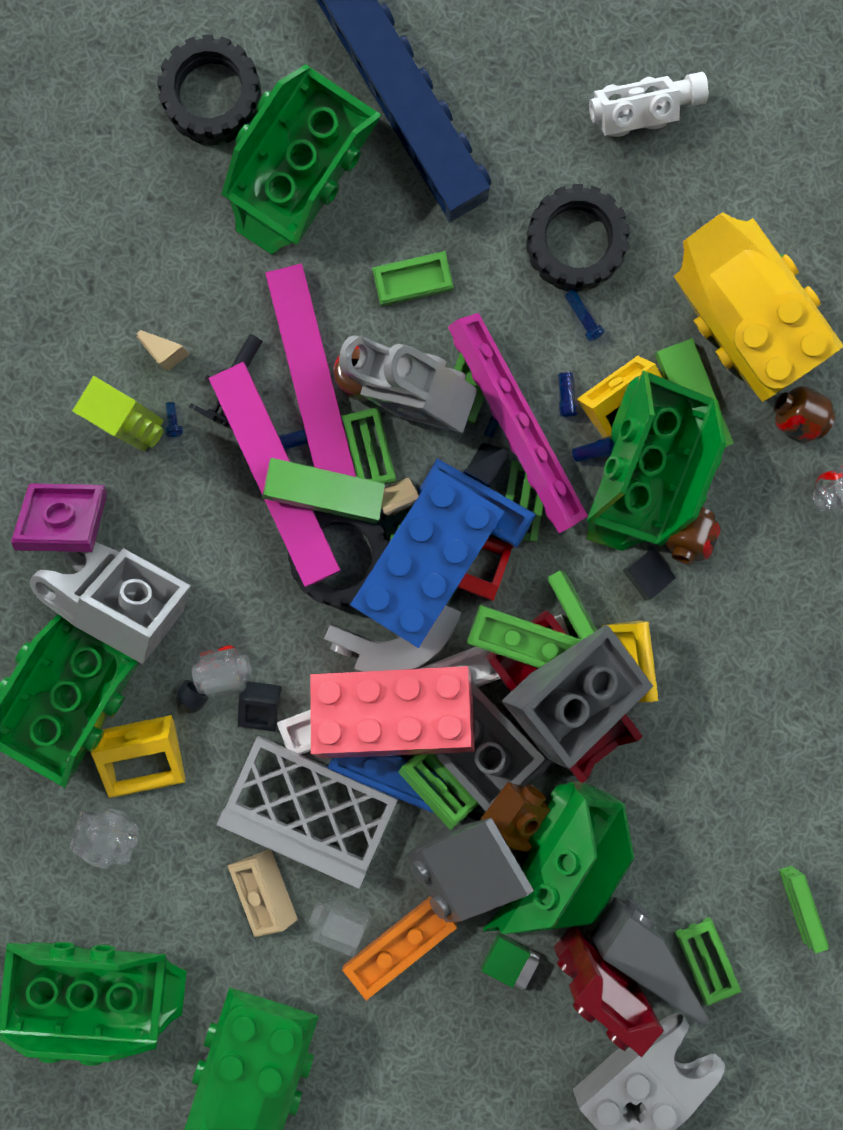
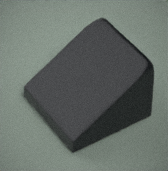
[623,548,676,600]
[238,681,281,731]

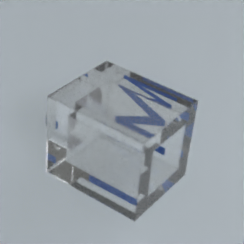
[308,894,370,958]

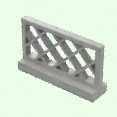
[217,736,398,889]

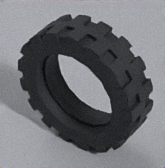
[157,35,262,145]
[526,184,630,292]
[288,510,389,607]

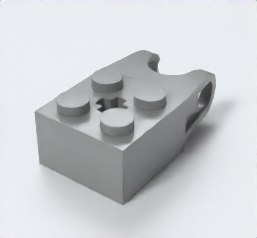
[339,335,478,433]
[30,542,191,664]
[573,1013,725,1130]

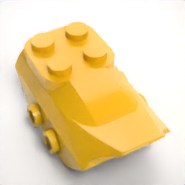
[674,212,843,402]

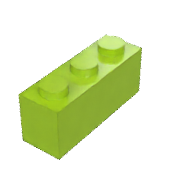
[72,376,164,452]

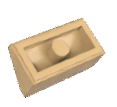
[228,849,297,937]

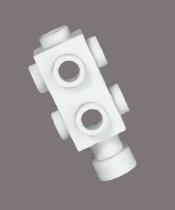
[589,72,709,137]

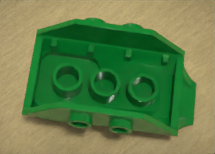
[221,64,382,255]
[586,370,726,551]
[0,614,140,788]
[483,782,635,934]
[0,942,187,1066]
[184,987,319,1130]

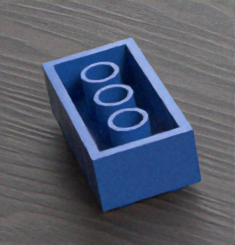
[350,468,505,648]

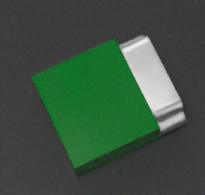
[481,933,540,990]

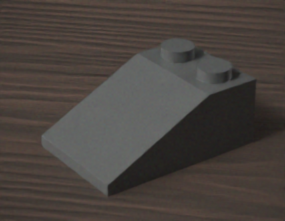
[502,625,653,769]
[434,681,553,811]
[406,818,534,922]
[591,897,709,1026]

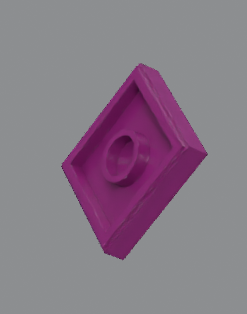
[11,483,107,552]

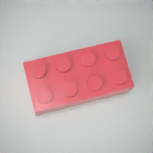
[310,666,475,758]

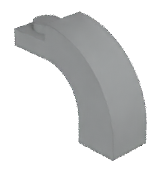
[324,605,461,672]

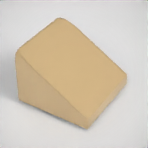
[136,330,190,371]
[381,478,419,517]

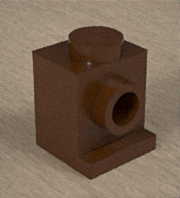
[481,782,550,852]

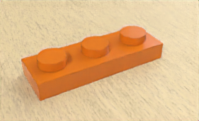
[342,896,457,1001]

